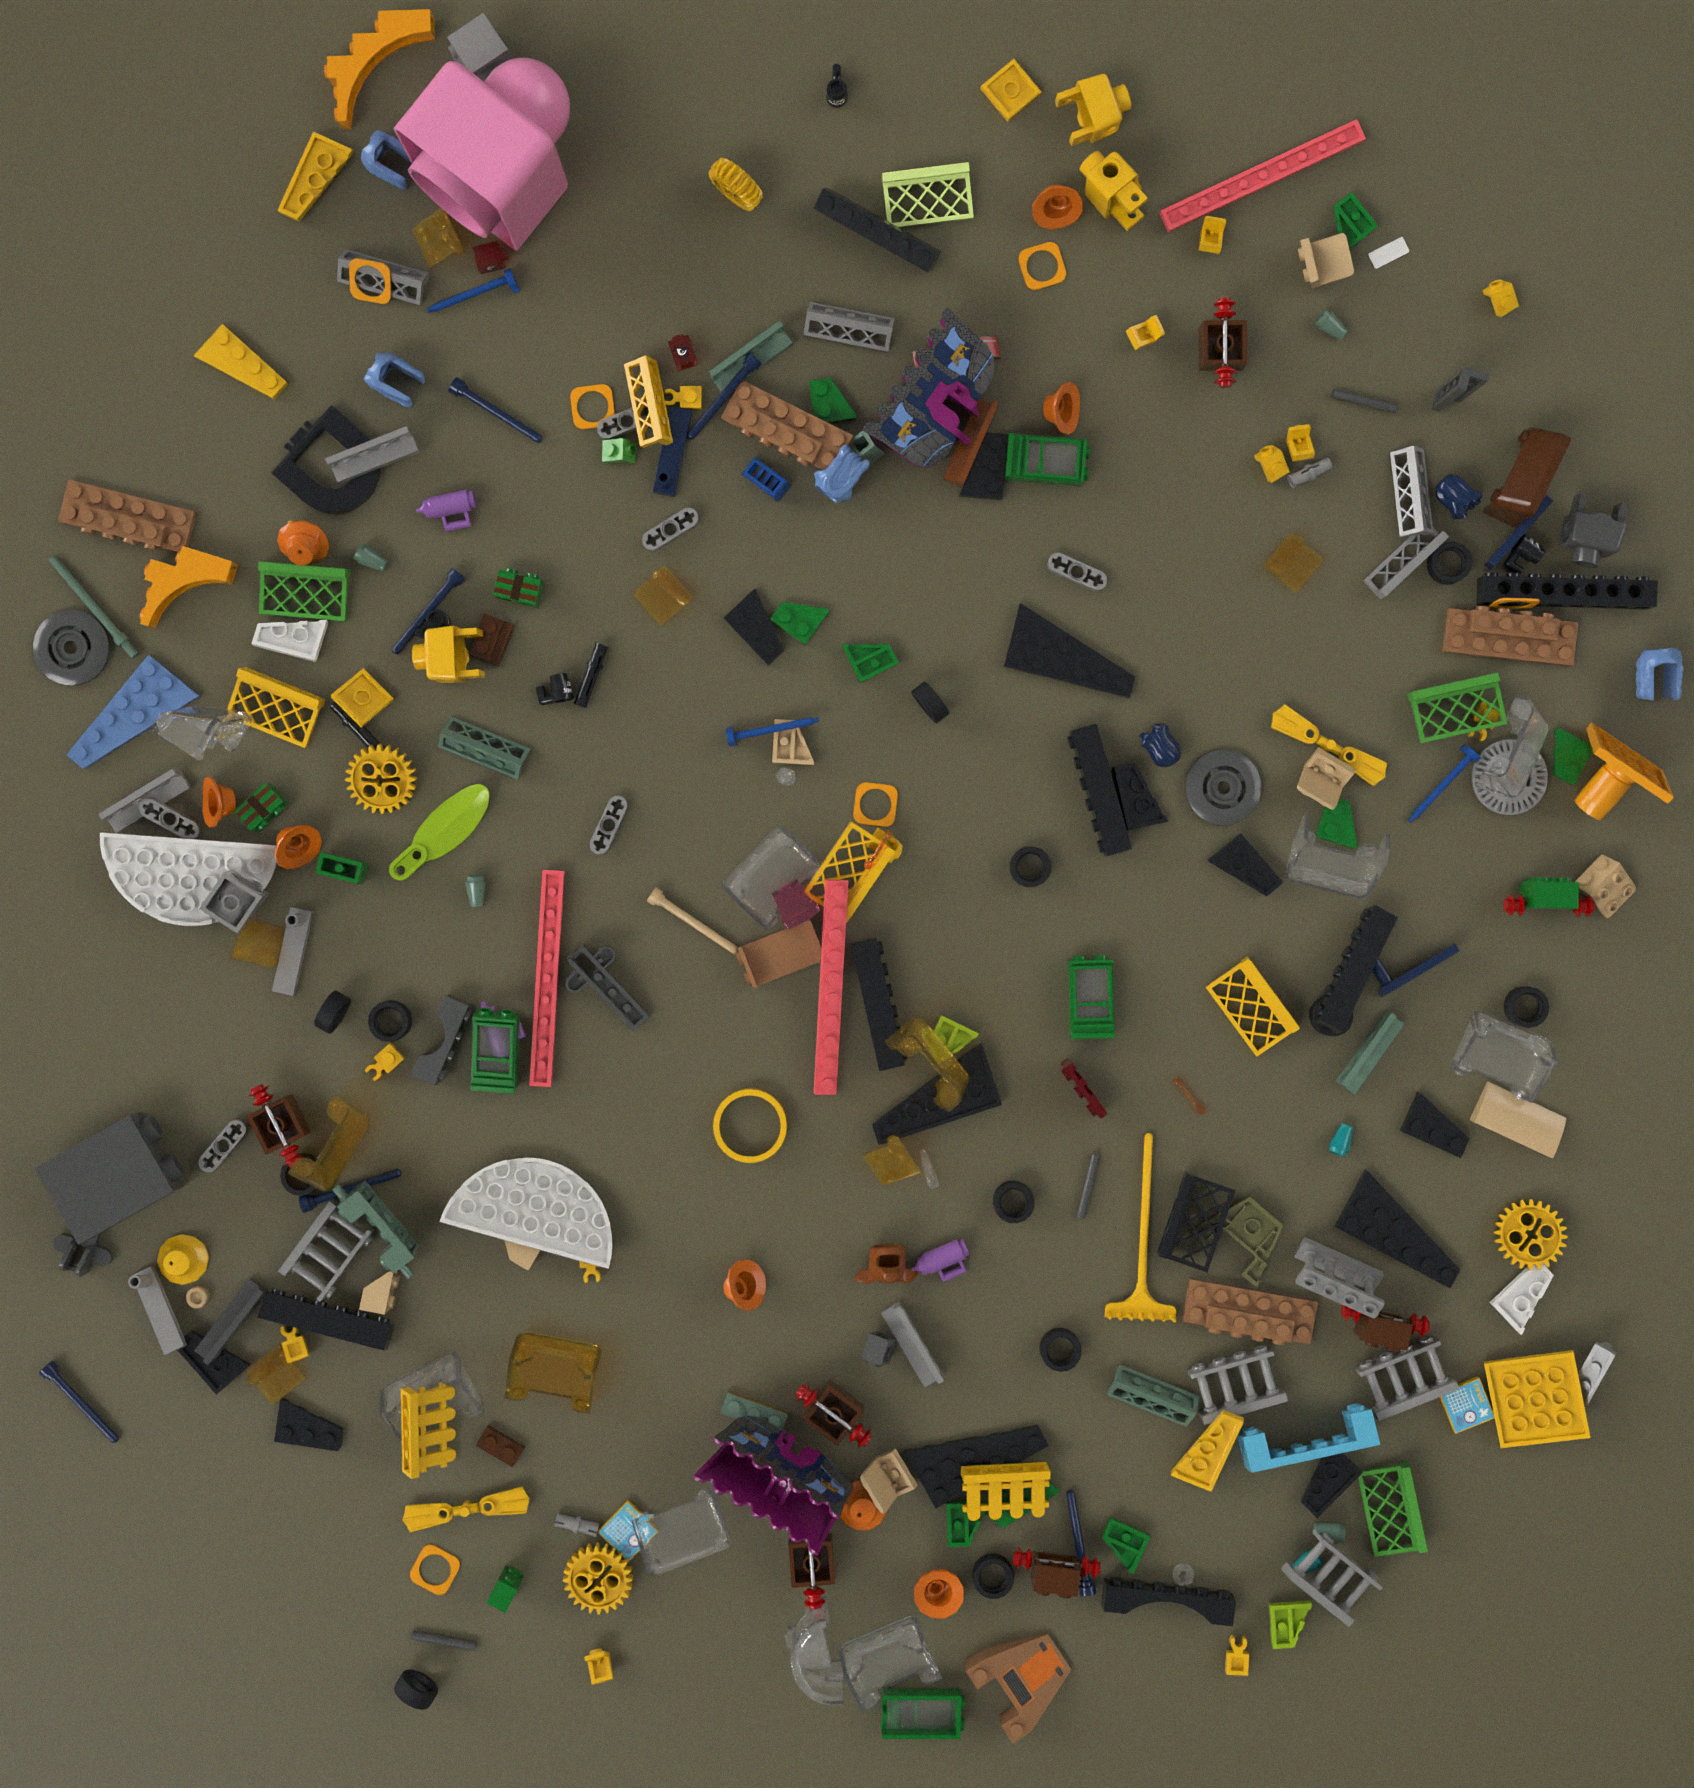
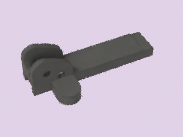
[565,943,650,1031]
[53,1233,114,1277]

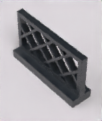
[1157,1172,1235,1273]

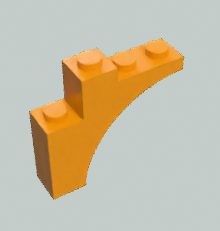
[140,546,238,629]

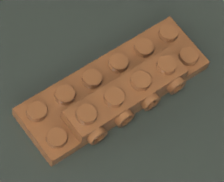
[721,381,855,470]
[58,479,197,552]
[1442,606,1578,666]
[1182,1278,1318,1345]

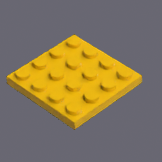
[1483,1350,1591,1448]

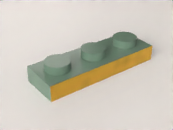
[720,1391,788,1430]

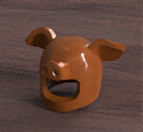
[855,1244,918,1284]

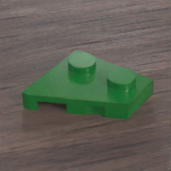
[1333,192,1378,250]
[809,378,856,424]
[770,602,829,645]
[842,644,899,684]
[1553,728,1593,785]
[1315,799,1357,849]
[946,1500,988,1547]
[1101,1516,1151,1574]

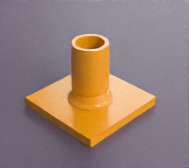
[1574,722,1674,820]

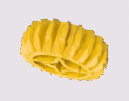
[708,158,763,211]

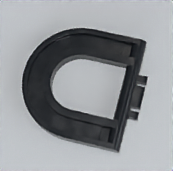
[271,405,380,514]

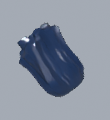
[1435,474,1483,519]
[1139,723,1181,768]

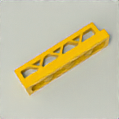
[624,355,673,448]

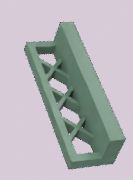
[709,320,793,392]
[438,716,531,780]
[1336,1011,1404,1094]
[1107,1364,1199,1427]

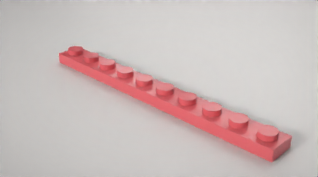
[1159,119,1366,233]
[529,870,565,1087]
[813,879,849,1095]

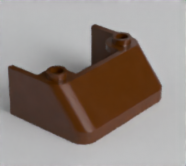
[1482,427,1571,527]

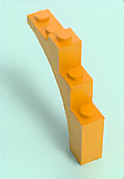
[324,9,435,129]

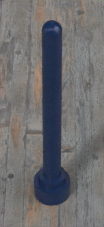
[687,352,762,440]
[448,377,542,443]
[392,568,466,654]
[299,1169,402,1213]
[39,1360,119,1443]
[1066,1490,1096,1596]

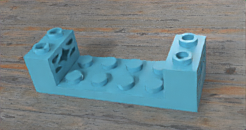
[1237,1403,1381,1473]

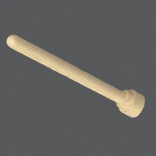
[647,887,738,954]

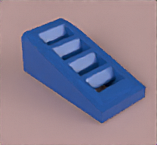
[742,457,791,502]

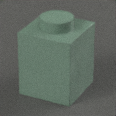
[850,431,885,465]

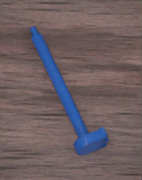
[427,268,520,313]
[726,717,819,747]
[1408,745,1481,823]

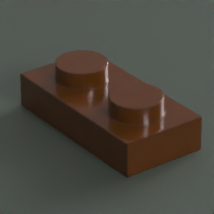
[476,1425,525,1467]

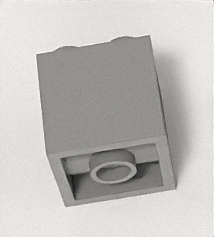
[447,13,512,81]
[199,870,269,933]

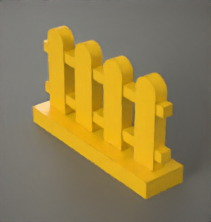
[401,1382,456,1479]
[961,1462,1050,1521]

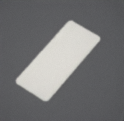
[1368,237,1409,269]

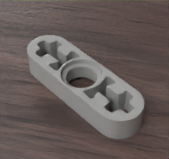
[597,402,651,440]
[642,508,699,552]
[1047,553,1107,592]
[590,796,628,855]
[139,798,201,839]
[199,1119,249,1172]

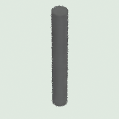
[1332,389,1397,413]
[1076,1154,1100,1219]
[411,1631,477,1651]

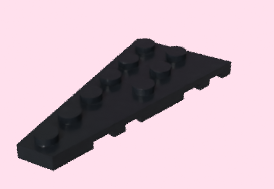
[1004,603,1135,698]
[872,1043,1002,1145]
[1335,1170,1460,1288]
[904,1425,1049,1508]

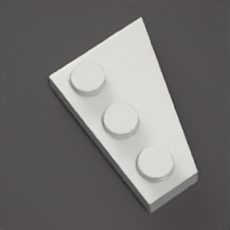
[251,620,329,662]
[1489,1263,1554,1335]

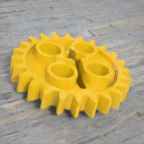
[345,743,417,814]
[1493,1199,1568,1270]
[563,1542,634,1615]

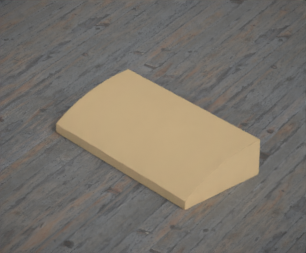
[1469,1081,1566,1159]

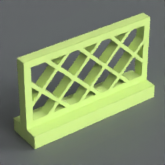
[881,162,974,228]

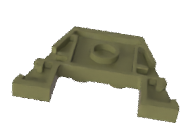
[1191,1196,1283,1287]

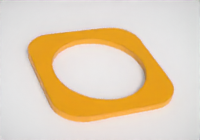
[1018,242,1066,290]
[349,258,391,304]
[570,384,615,429]
[1489,598,1540,610]
[853,782,898,827]
[410,1544,460,1595]

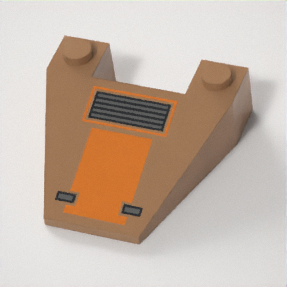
[964,1632,1071,1744]

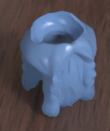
[361,130,412,190]
[364,352,425,407]
[814,444,870,503]
[1636,648,1684,700]

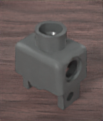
[1560,492,1628,568]

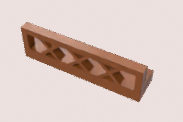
[943,399,999,488]

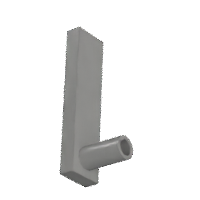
[272,907,314,996]
[128,1266,187,1355]
[1578,1341,1617,1409]

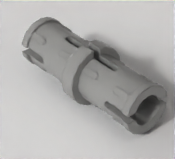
[1287,457,1333,488]
[554,1512,600,1537]

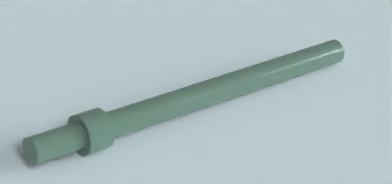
[48,555,139,659]

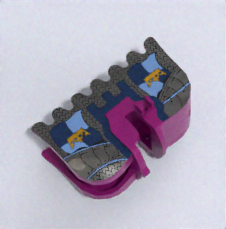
[863,308,995,468]
[693,1416,853,1556]

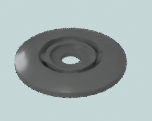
[33,610,110,686]
[1185,750,1261,825]

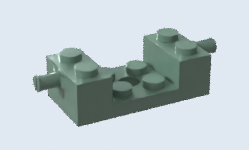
[331,1180,420,1279]

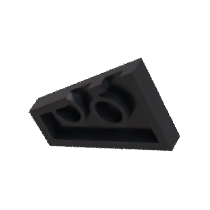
[959,432,1008,500]
[724,589,784,666]
[1112,763,1169,831]
[1207,833,1283,896]
[1400,1091,1470,1158]
[177,1330,251,1395]
[274,1397,343,1451]
[1301,1453,1363,1518]

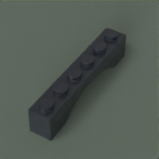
[1101,1577,1236,1627]

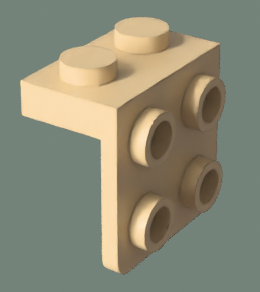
[1298,233,1354,289]
[1297,747,1356,810]
[1575,854,1636,918]
[860,1448,918,1514]

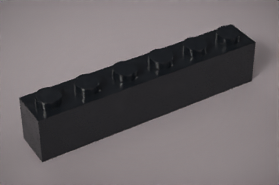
[813,188,941,272]
[1067,723,1132,856]
[1313,905,1398,1034]
[851,938,908,1071]
[257,1289,395,1351]

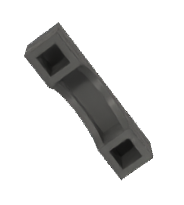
[411,994,473,1086]

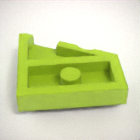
[922,1015,979,1064]
[1268,1600,1312,1649]

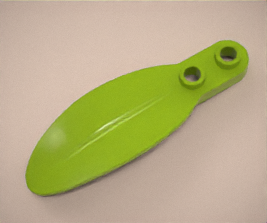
[389,784,490,881]

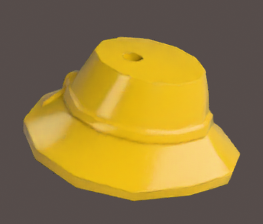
[157,1234,209,1285]

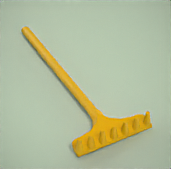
[1104,1133,1176,1323]

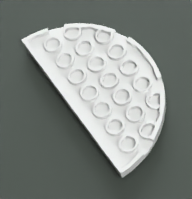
[100,832,277,926]
[439,1157,612,1269]

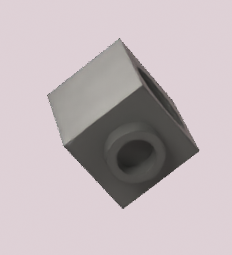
[862,1331,897,1367]

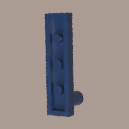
[653,406,692,497]
[1484,495,1553,571]
[1372,944,1460,998]

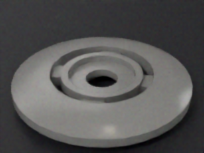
[1471,739,1548,815]

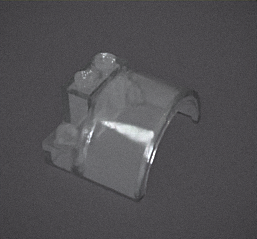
[785,1596,844,1706]

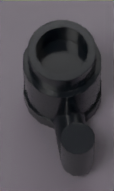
[826,64,848,108]
[1504,534,1546,574]
[415,609,451,639]
[536,673,574,706]

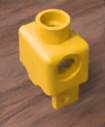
[1079,151,1148,231]

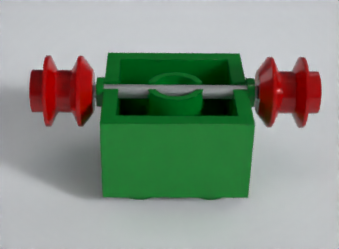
[1503,877,1595,917]

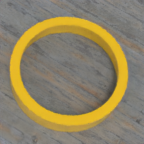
[713,1088,787,1163]

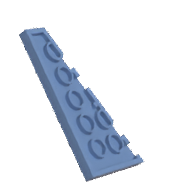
[66,655,201,769]

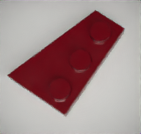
[1061,1059,1107,1119]

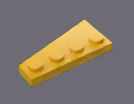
[277,131,355,222]
[194,324,288,400]
[1171,1410,1244,1492]

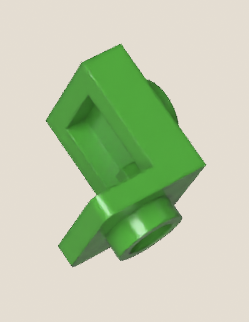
[602,438,637,464]

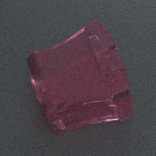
[771,878,820,929]

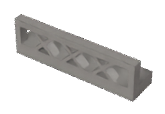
[337,249,429,305]
[804,302,895,352]
[325,426,420,484]
[1390,446,1434,538]
[1363,527,1449,599]
[98,769,192,833]
[881,1301,944,1387]

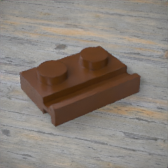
[469,614,514,666]

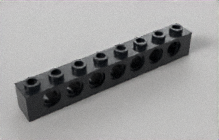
[1476,572,1658,610]

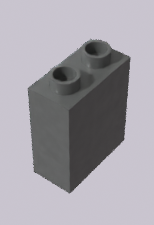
[34,1112,186,1245]

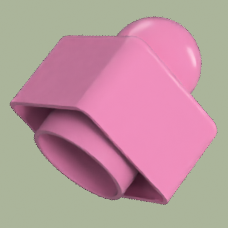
[393,58,570,251]

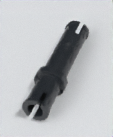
[574,642,609,708]
[330,702,385,750]

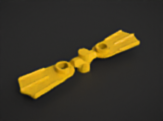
[1271,704,1387,786]
[402,1486,530,1532]

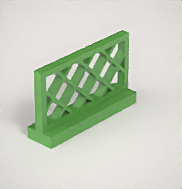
[258,561,351,621]
[1407,672,1508,744]
[1358,1460,1428,1557]

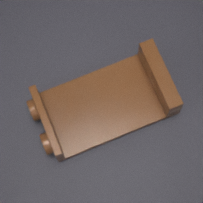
[736,919,822,989]

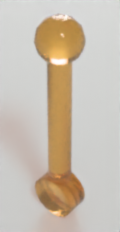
[864,830,893,870]
[1173,1078,1205,1114]

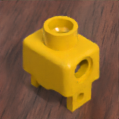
[1055,74,1131,147]
[412,625,485,683]

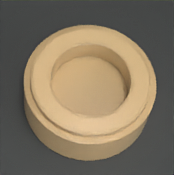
[186,1285,210,1308]

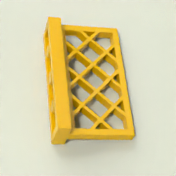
[225,667,326,748]
[803,821,896,923]
[1205,956,1300,1057]

